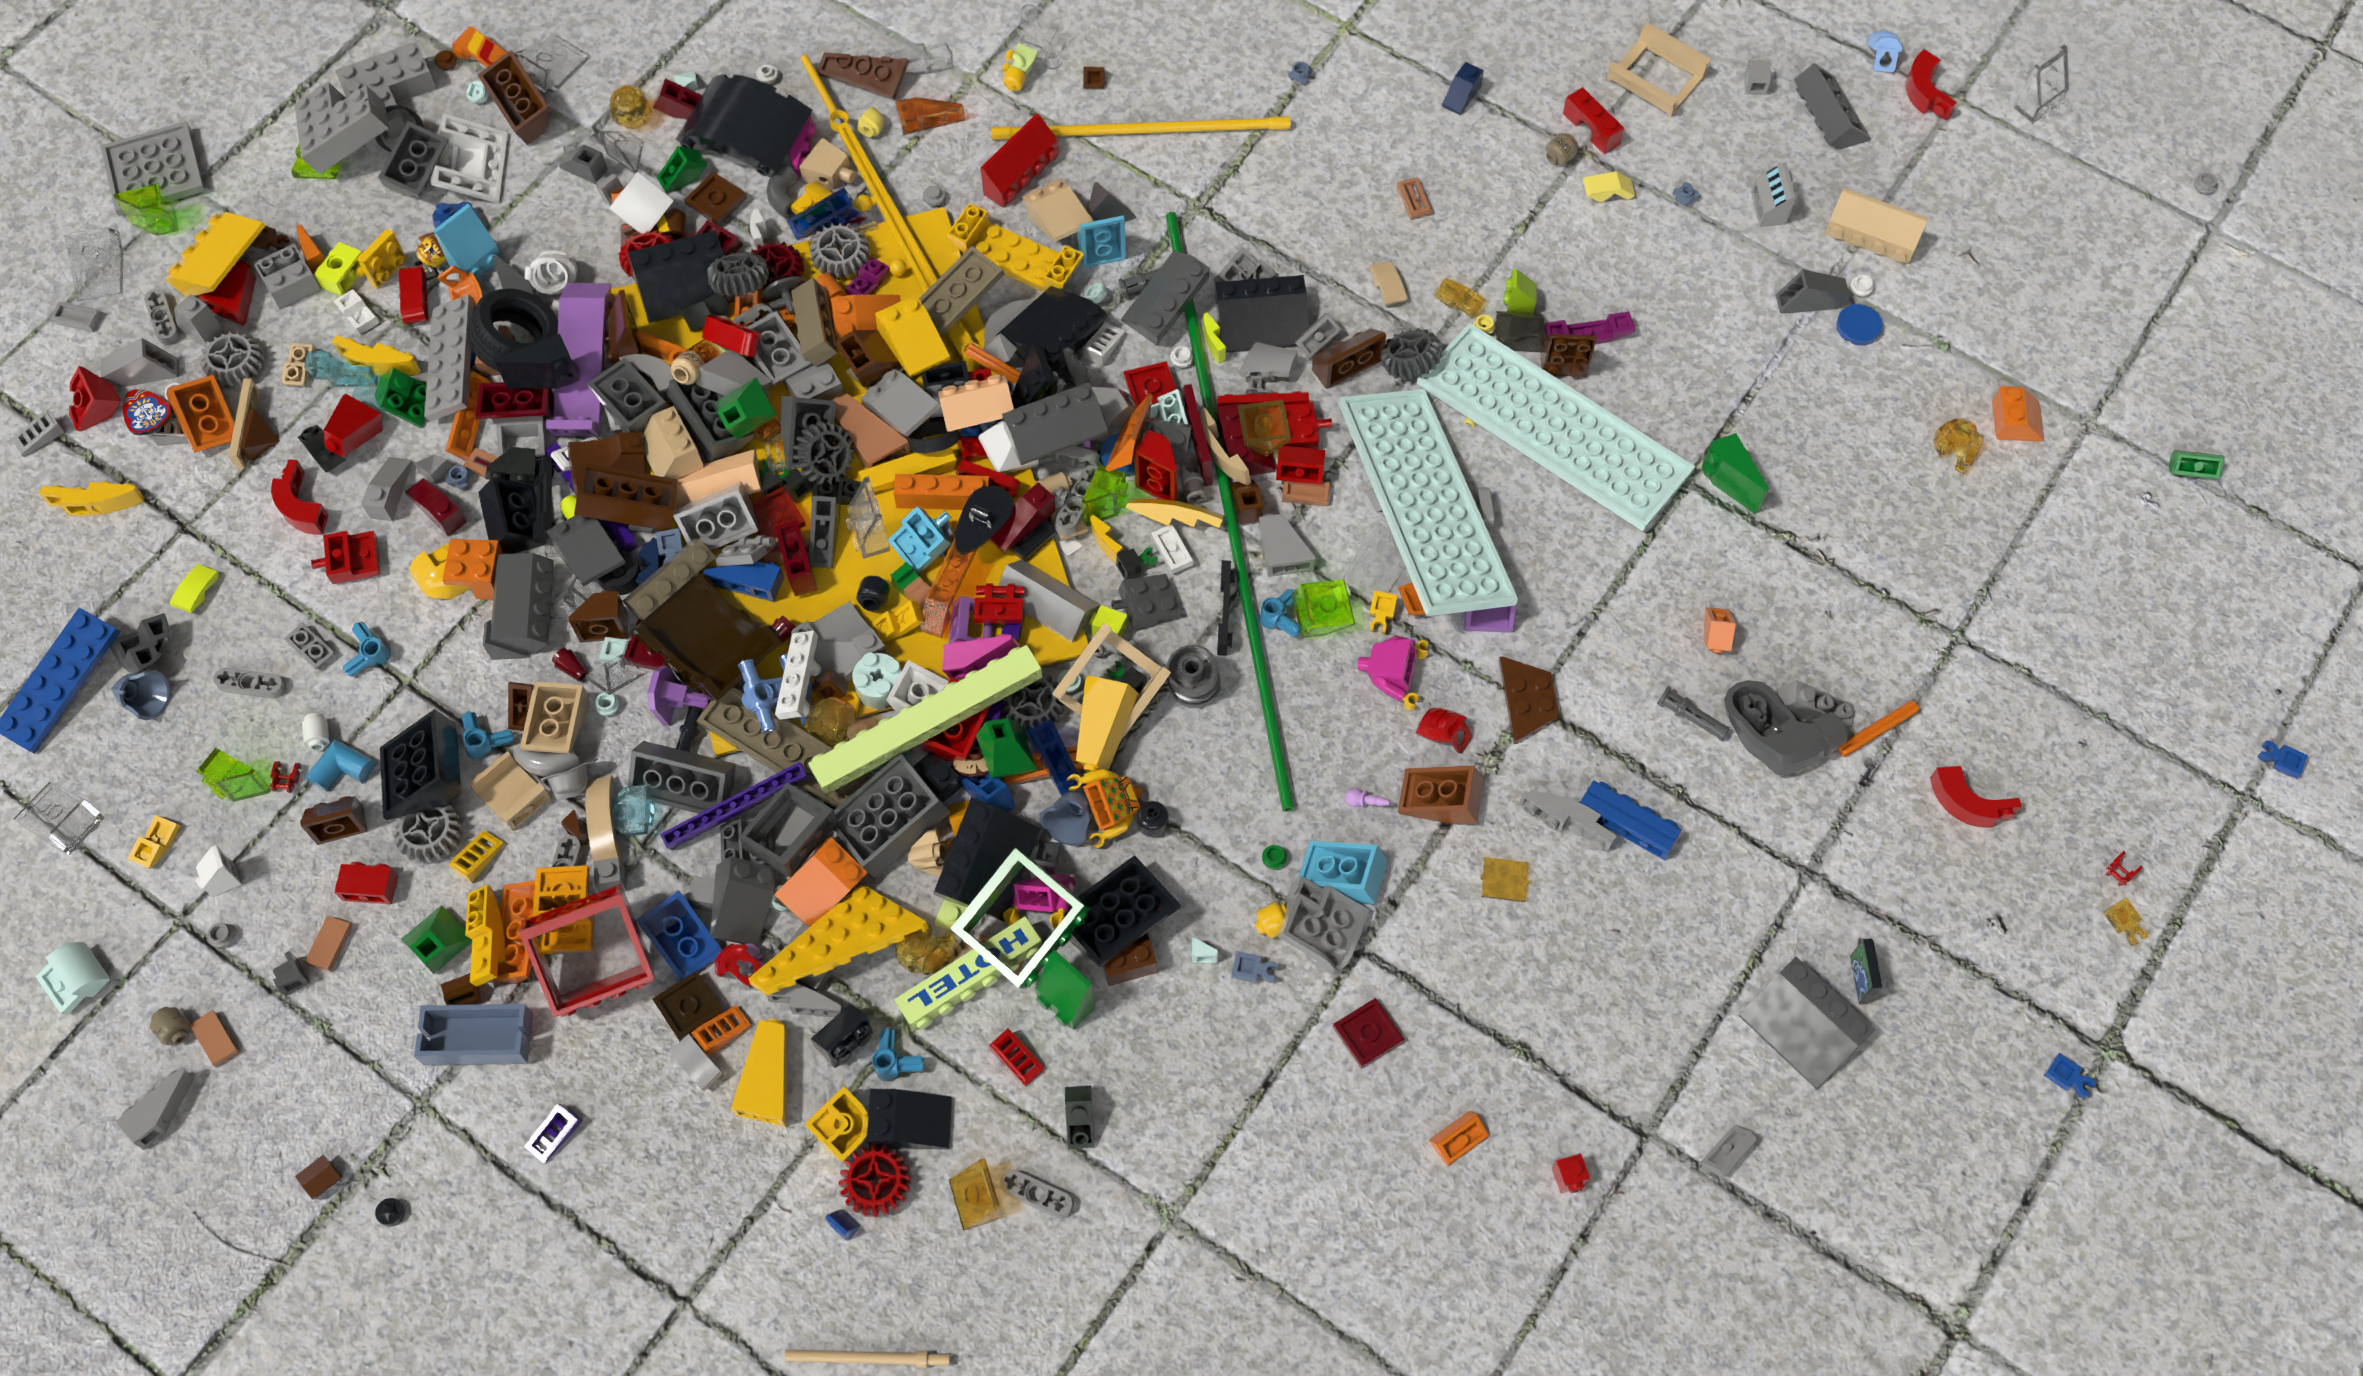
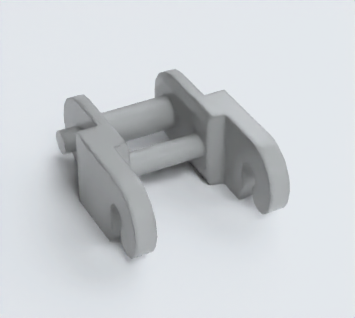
[1245,373,1275,394]

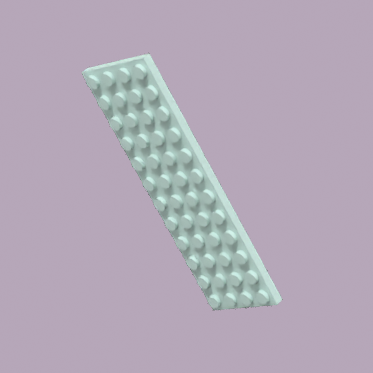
[1416,323,1695,531]
[1338,389,1518,617]

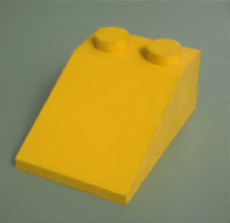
[875,295,950,378]

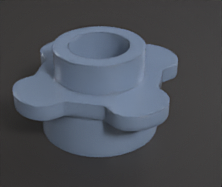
[1288,62,1313,83]
[1673,182,1699,205]
[446,465,474,489]

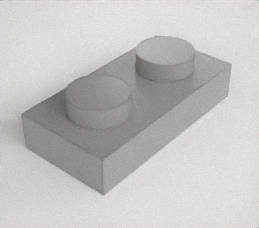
[1701,1125,1757,1177]

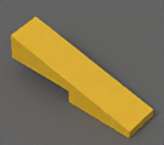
[858,447,956,494]

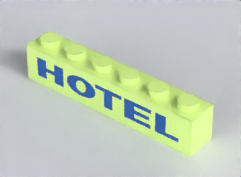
[894,917,1042,1032]

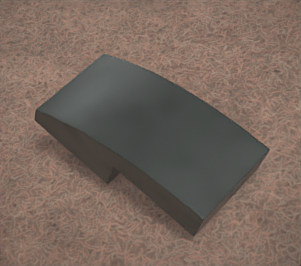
[811,477,863,505]

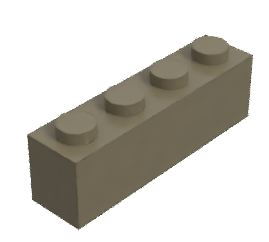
[791,278,838,366]
[622,539,715,620]

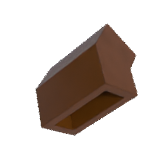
[440,973,481,1005]
[295,1154,343,1200]

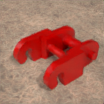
[270,761,301,793]
[2106,851,2143,886]

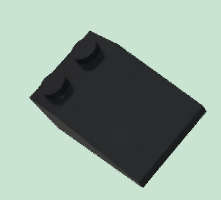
[494,334,580,389]
[867,1089,952,1150]

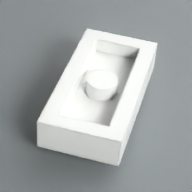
[1151,524,1193,574]

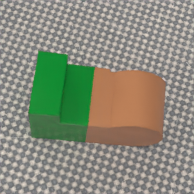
[890,562,936,610]

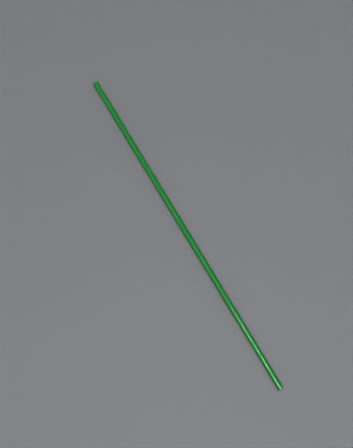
[1166,212,1294,812]

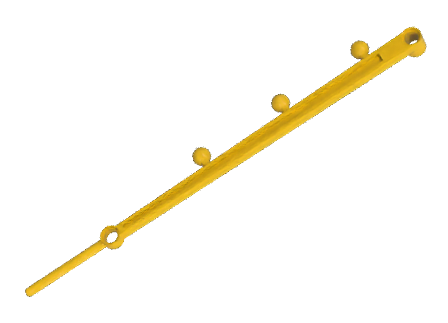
[800,54,982,372]

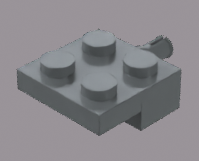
[1111,574,1181,630]

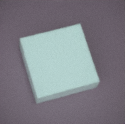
[599,637,629,665]

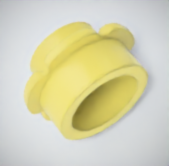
[1473,315,1495,334]

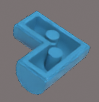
[305,739,377,792]

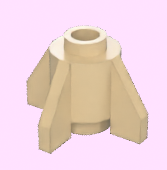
[908,829,951,877]

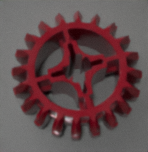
[750,240,805,288]

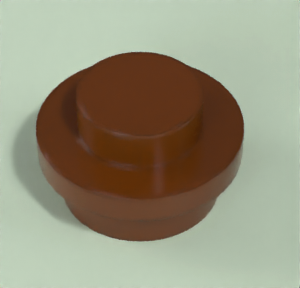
[435,50,457,71]

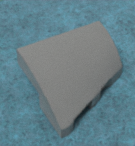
[1213,247,1276,282]
[1239,342,1298,377]

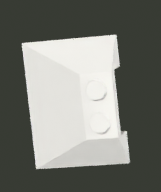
[430,113,508,203]

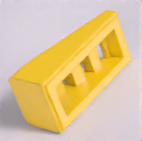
[449,830,504,883]

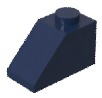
[1442,61,1484,115]

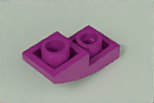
[845,257,890,295]

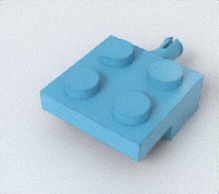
[888,506,952,575]

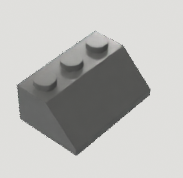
[378,121,449,197]

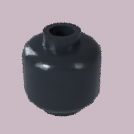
[856,576,890,611]
[1136,801,1169,837]

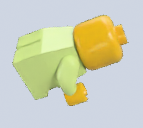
[1002,43,1038,91]

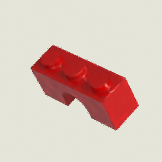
[1563,87,1625,154]

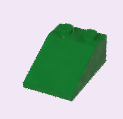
[1702,433,1769,514]
[1035,950,1095,1030]

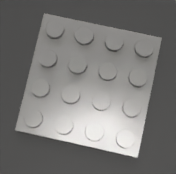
[100,121,205,216]

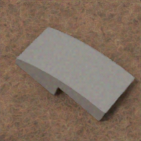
[284,623,335,669]
[670,1034,723,1092]

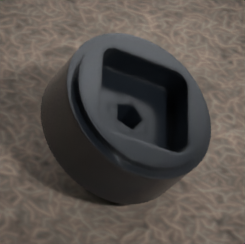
[375,1198,405,1227]

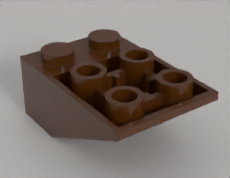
[1541,334,1597,378]

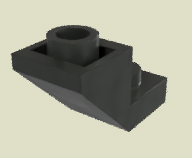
[298,425,346,473]

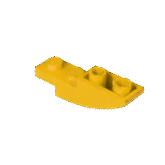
[331,335,421,376]
[39,481,145,516]
[465,884,505,987]

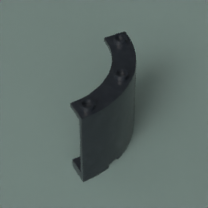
[676,74,813,177]

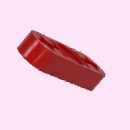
[955,460,1022,497]

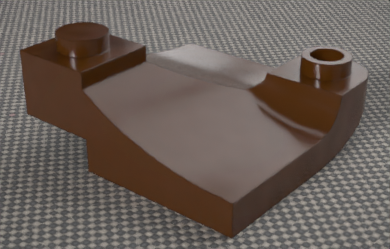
[567,432,645,496]

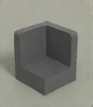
[273,951,309,996]

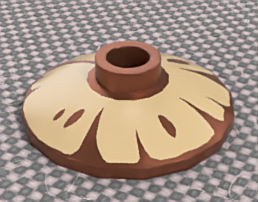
[952,747,989,777]

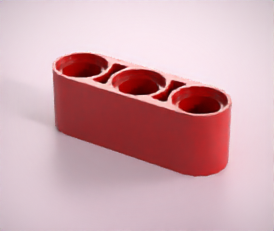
[399,265,429,325]
[702,315,761,357]

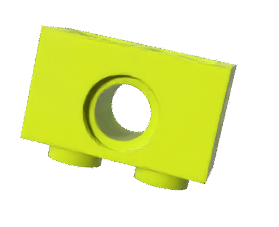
[314,242,362,296]

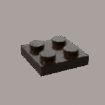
[652,970,724,1041]

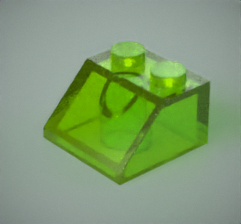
[114,183,179,236]
[1082,464,1129,527]
[1291,579,1355,638]
[196,747,271,802]

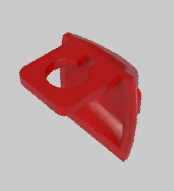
[1416,707,1472,753]
[714,943,762,986]

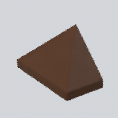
[239,409,280,460]

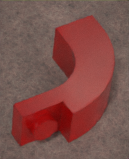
[1906,49,1957,121]
[271,459,329,535]
[1930,766,2022,828]

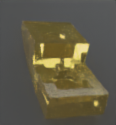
[1433,278,1486,318]

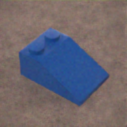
[636,890,722,981]

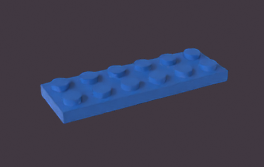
[0,607,121,754]

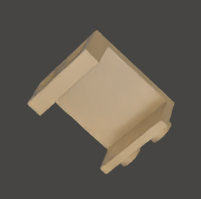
[469,751,551,831]

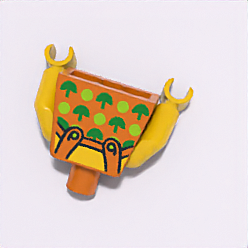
[1066,769,1143,848]

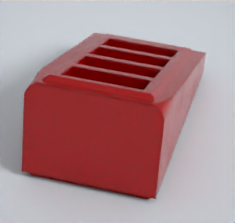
[989,1028,1045,1087]

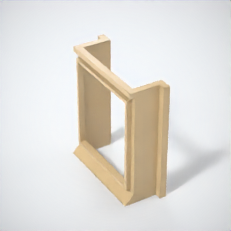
[1606,22,1711,117]
[1052,623,1171,742]

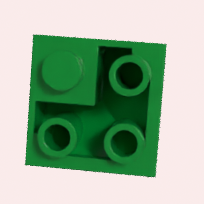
[374,368,426,428]
[717,377,777,439]
[976,718,1037,779]
[401,905,472,974]

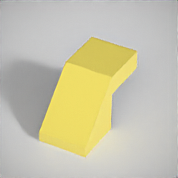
[1583,171,1635,203]

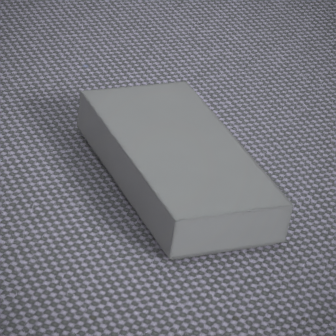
[49,301,103,332]

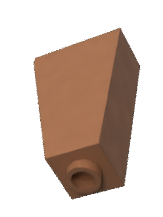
[832,394,911,469]

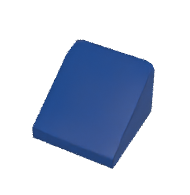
[825,1209,860,1240]

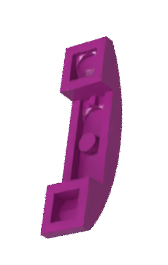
[1543,311,1636,345]

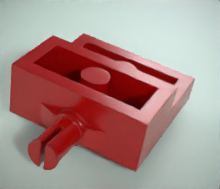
[1267,402,1332,450]
[311,531,380,584]

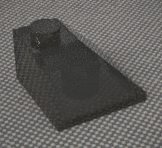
[1496,311,1545,352]

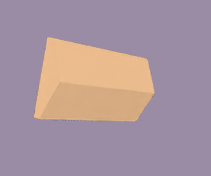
[674,449,761,513]

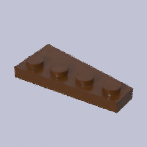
[817,52,910,100]

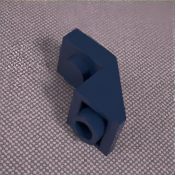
[636,537,663,586]

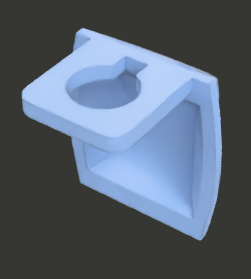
[1867,31,1903,72]

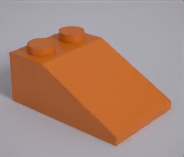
[831,295,901,340]
[166,375,235,453]
[774,837,867,926]

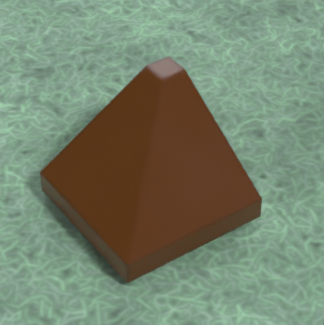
[1083,67,1105,89]

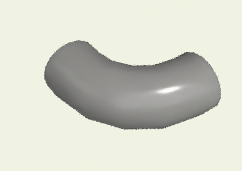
[512,744,581,777]

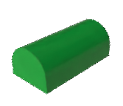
[2169,450,2225,479]

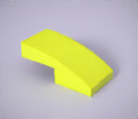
[1203,312,1226,364]
[170,564,219,613]

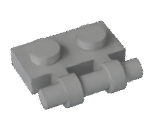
[715,535,775,566]

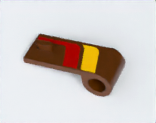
[621,208,686,246]

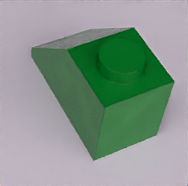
[656,146,707,193]

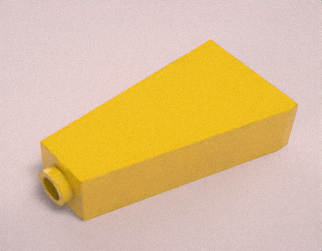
[1076,675,1138,772]
[731,1018,788,1127]

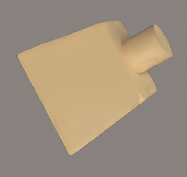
[799,138,856,189]

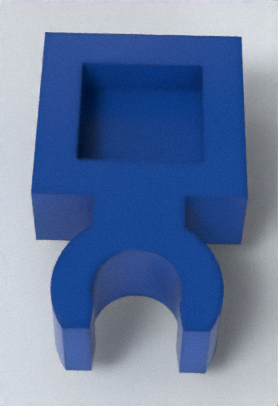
[2257,740,2308,779]
[2043,1053,2096,1098]

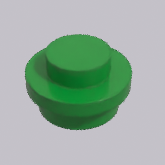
[1262,845,1287,869]

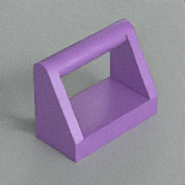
[948,595,994,644]
[1464,605,1516,633]

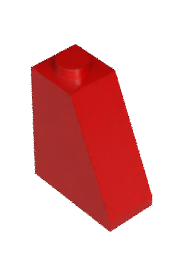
[199,260,256,326]
[324,394,382,457]

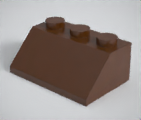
[1312,329,1386,389]

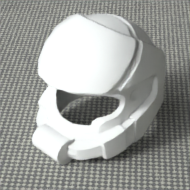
[525,250,578,294]

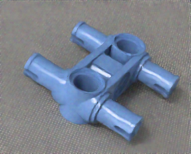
[738,654,817,734]

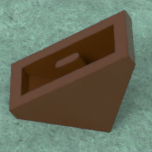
[508,682,534,731]

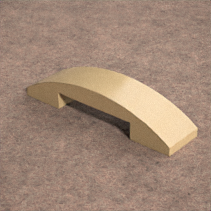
[1200,408,1251,485]
[585,775,622,862]

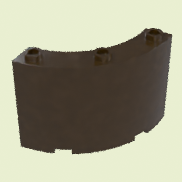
[631,573,782,701]

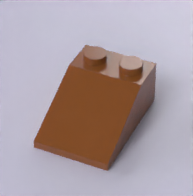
[1398,766,1484,824]

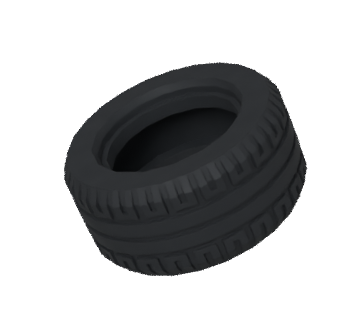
[467,288,558,372]

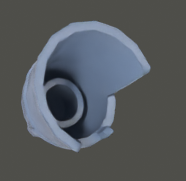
[111,670,170,721]
[1039,790,1091,846]

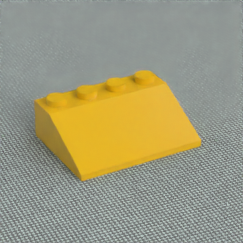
[165,212,266,298]

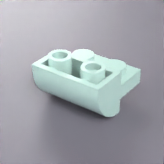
[1149,389,1192,438]
[36,942,110,1014]

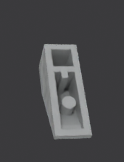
[361,457,413,521]

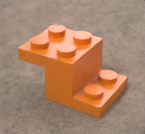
[442,539,504,600]

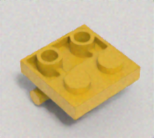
[356,228,407,289]

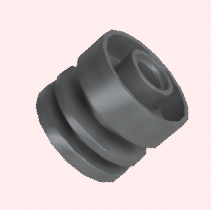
[1167,645,1221,708]

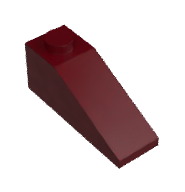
[652,78,702,119]
[405,478,467,537]
[990,482,1056,554]
[775,520,818,597]

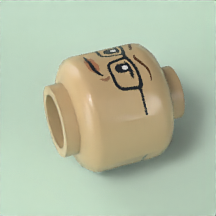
[670,351,705,385]

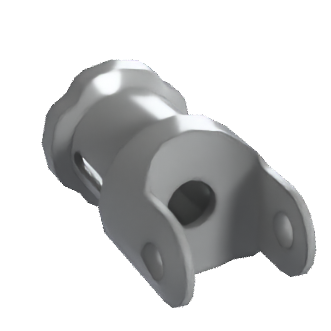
[1180,464,1207,505]

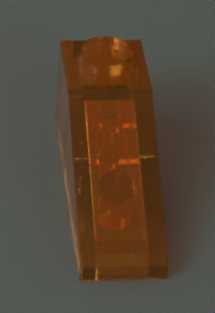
[895,97,965,135]

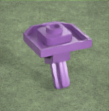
[647,666,709,726]

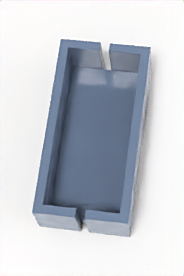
[414,1004,533,1065]

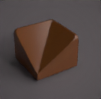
[812,668,848,705]
[561,810,589,846]

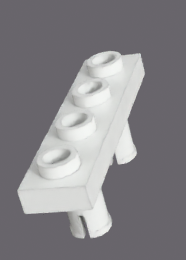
[775,630,821,720]

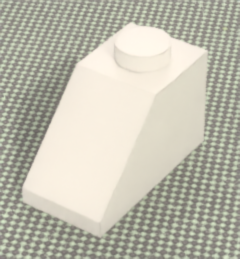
[196,845,242,897]

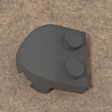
[1143,418,1192,464]

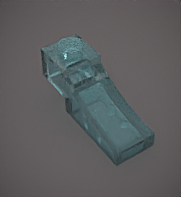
[304,350,379,387]

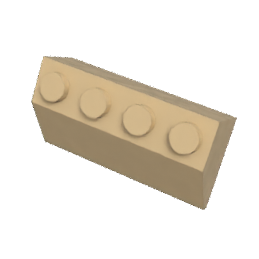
[1824,188,1928,264]

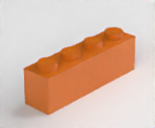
[894,474,990,510]

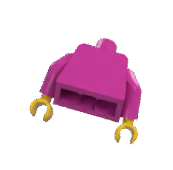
[1358,635,1429,711]
[1003,874,1075,930]

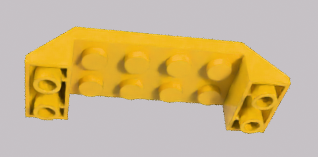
[947,203,1084,292]

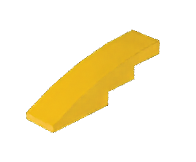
[1125,498,1223,528]

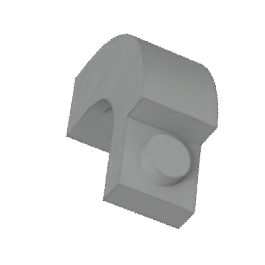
[600,354,674,403]

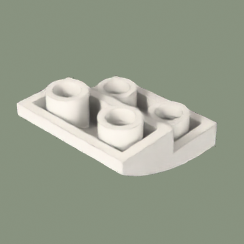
[608,172,674,234]

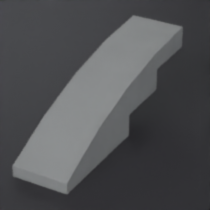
[742,972,843,1018]

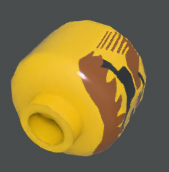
[416,234,447,268]

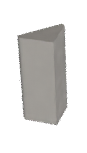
[995,559,1100,643]

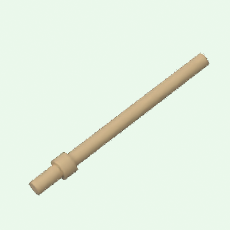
[784,1350,950,1368]

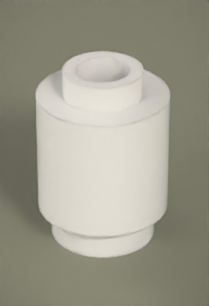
[302,713,330,751]

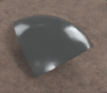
[110,613,169,673]

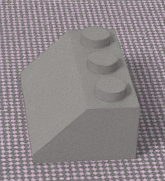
[673,482,759,551]

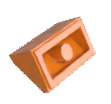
[1429,1111,1490,1166]

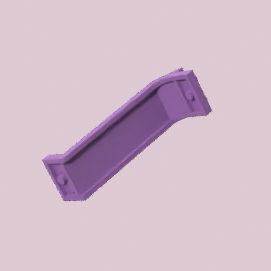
[546,283,616,437]

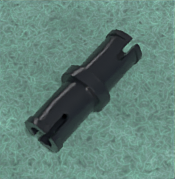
[675,706,704,752]

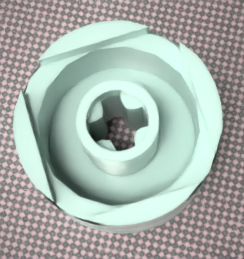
[852,653,901,710]

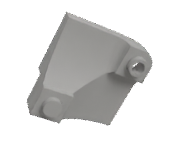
[791,601,886,682]
[1278,876,1369,974]

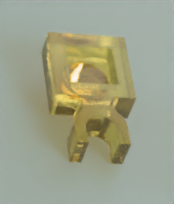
[2103,897,2149,946]

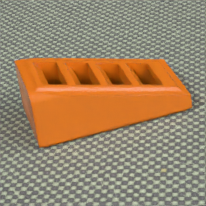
[296,224,325,274]
[691,1005,752,1056]

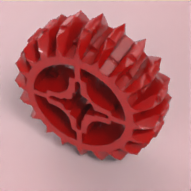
[619,230,675,281]
[839,1144,912,1218]

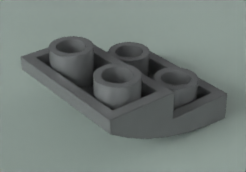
[720,819,775,866]

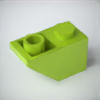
[1503,269,1536,315]

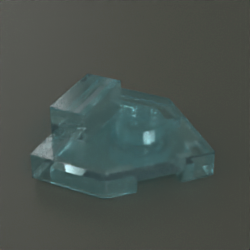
[613,785,655,837]

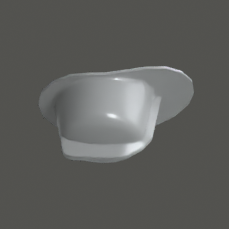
[540,758,598,800]

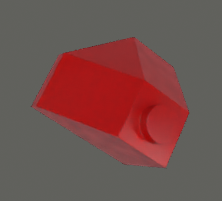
[69,366,121,431]

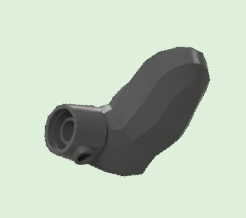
[1724,680,1848,775]

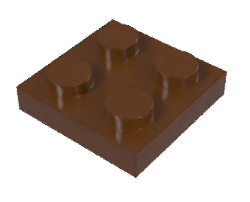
[684,172,747,226]

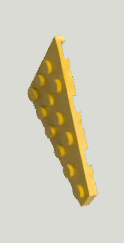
[748,884,928,996]

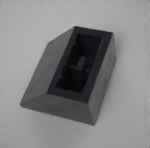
[921,361,969,421]
[811,1004,873,1068]

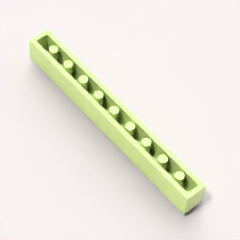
[808,645,1042,795]

